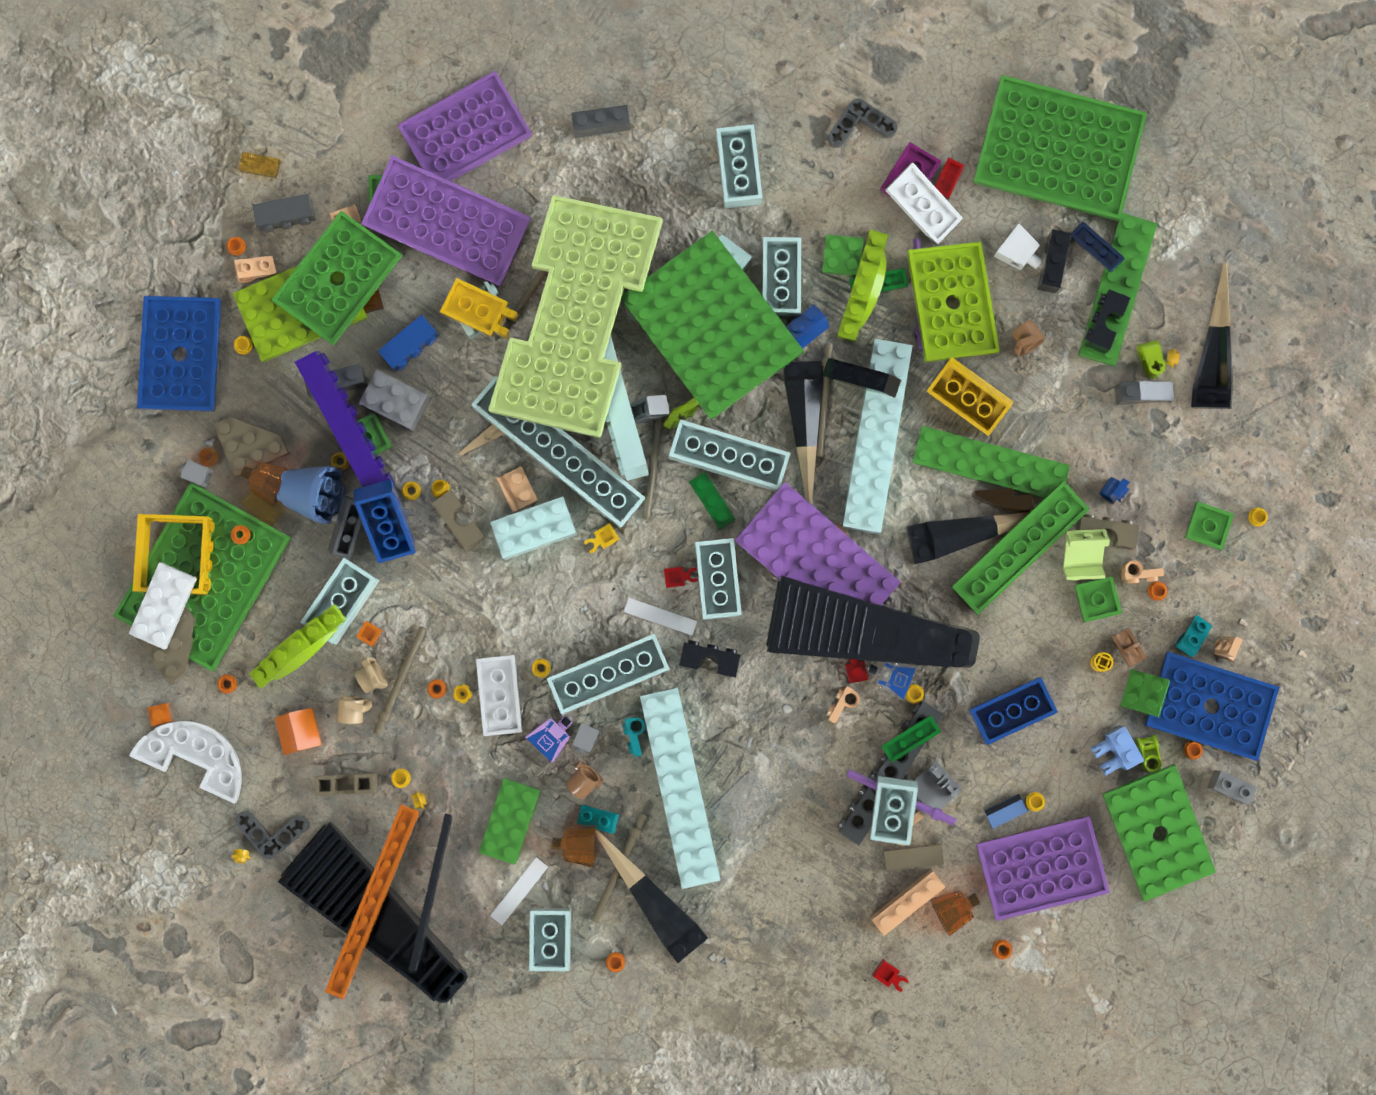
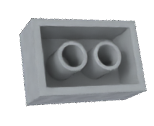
[359,370,431,432]

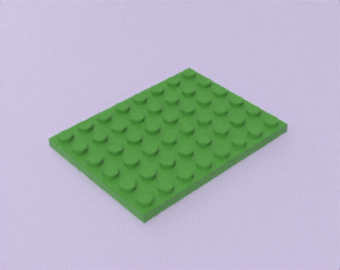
[973,75,1147,221]
[621,230,804,420]
[113,482,292,672]

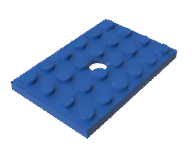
[137,296,221,412]
[1145,652,1279,761]

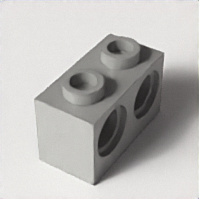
[630,395,669,424]
[1207,770,1257,805]

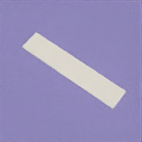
[624,598,697,635]
[490,857,548,925]

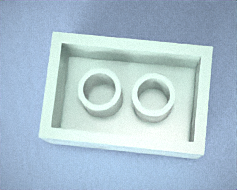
[870,776,918,845]
[529,908,571,971]

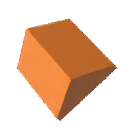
[275,708,322,755]

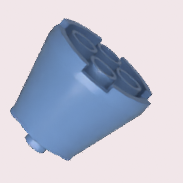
[277,466,345,524]

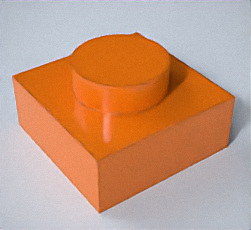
[356,621,383,647]
[147,703,172,726]

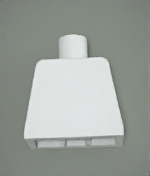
[994,224,1043,270]

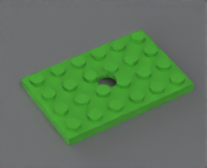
[272,211,403,346]
[1102,764,1216,902]

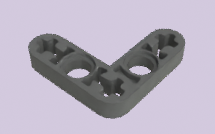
[828,98,897,148]
[235,811,310,859]

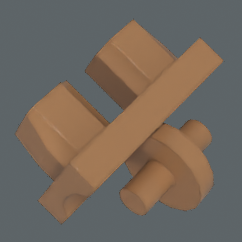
[1111,628,1147,668]

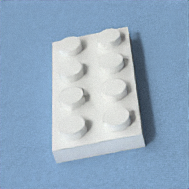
[885,163,963,245]
[129,562,197,650]
[476,655,523,736]

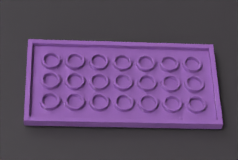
[361,155,531,287]
[734,482,901,605]

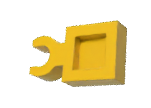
[584,523,620,554]

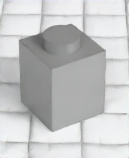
[180,460,214,488]
[572,723,600,754]

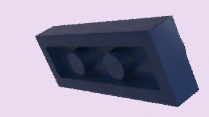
[1070,221,1125,273]

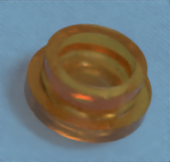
[199,447,218,467]

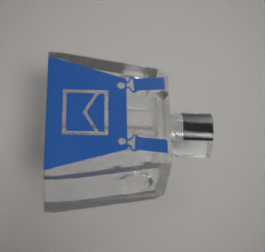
[867,662,916,701]

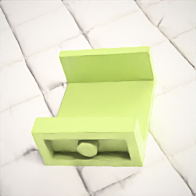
[1063,529,1110,581]

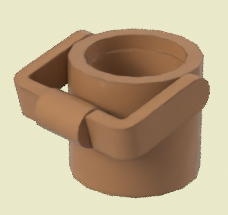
[1012,320,1046,357]
[566,760,604,799]

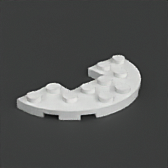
[129,721,242,804]

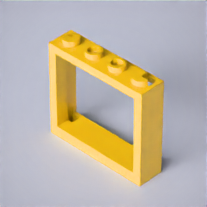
[132,514,215,595]

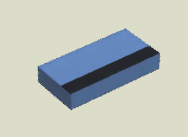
[983,794,1028,828]

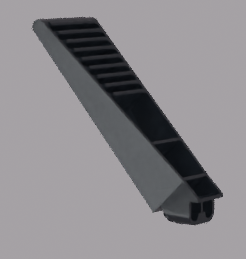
[766,575,980,668]
[278,821,467,1003]

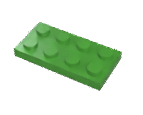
[479,778,541,865]

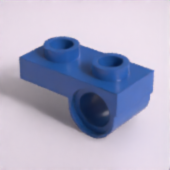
[1099,477,1130,504]

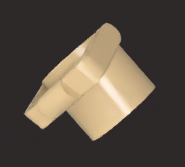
[354,657,388,694]
[337,696,372,724]

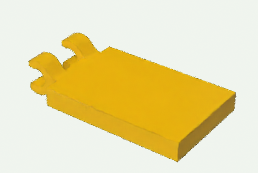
[440,278,518,339]

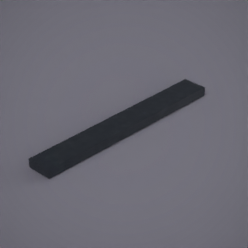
[408,814,452,974]

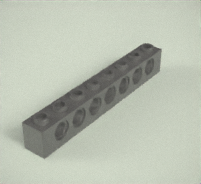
[838,701,943,845]

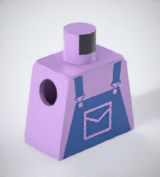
[525,715,573,763]

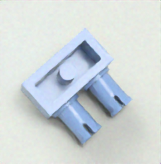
[1090,726,1144,776]

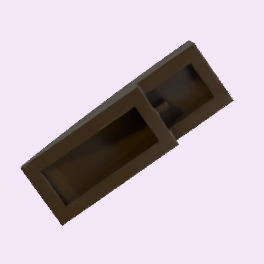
[972,488,1034,512]

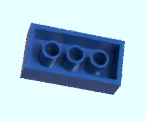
[354,479,416,563]
[968,677,1058,745]

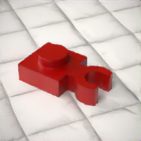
[664,567,698,588]
[845,659,868,684]
[872,959,909,992]

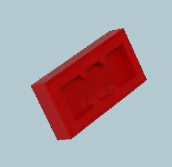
[934,157,965,200]

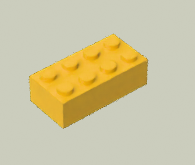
[926,357,1014,436]

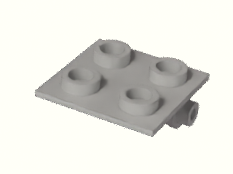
[914,760,962,809]

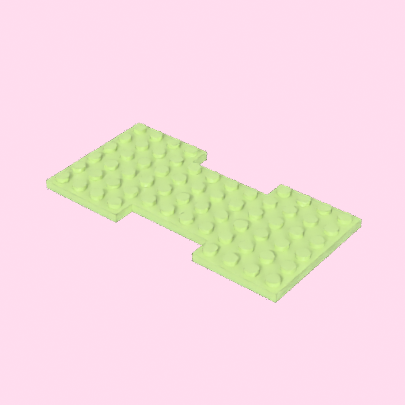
[488,195,663,438]

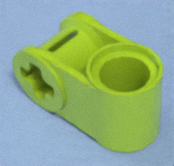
[1137,340,1166,379]
[1135,734,1162,773]

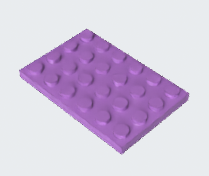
[397,71,533,181]
[976,816,1110,921]

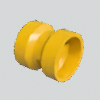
[1090,652,1113,672]

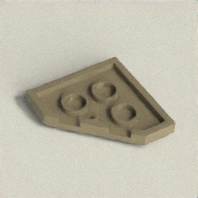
[213,417,289,477]
[136,605,196,685]

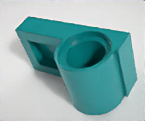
[1175,615,1212,657]
[622,717,646,757]
[577,804,619,834]

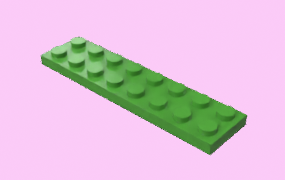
[1078,213,1158,367]
[912,426,1070,498]
[950,481,1090,615]

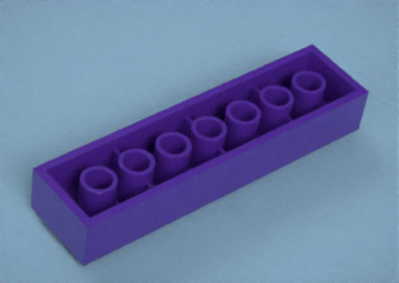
[295,351,395,487]

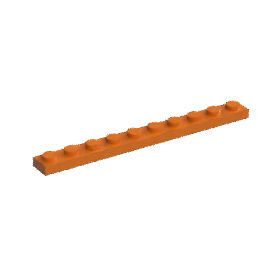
[324,804,420,999]

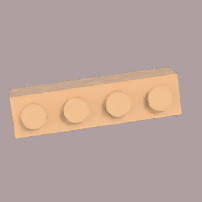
[869,869,945,936]

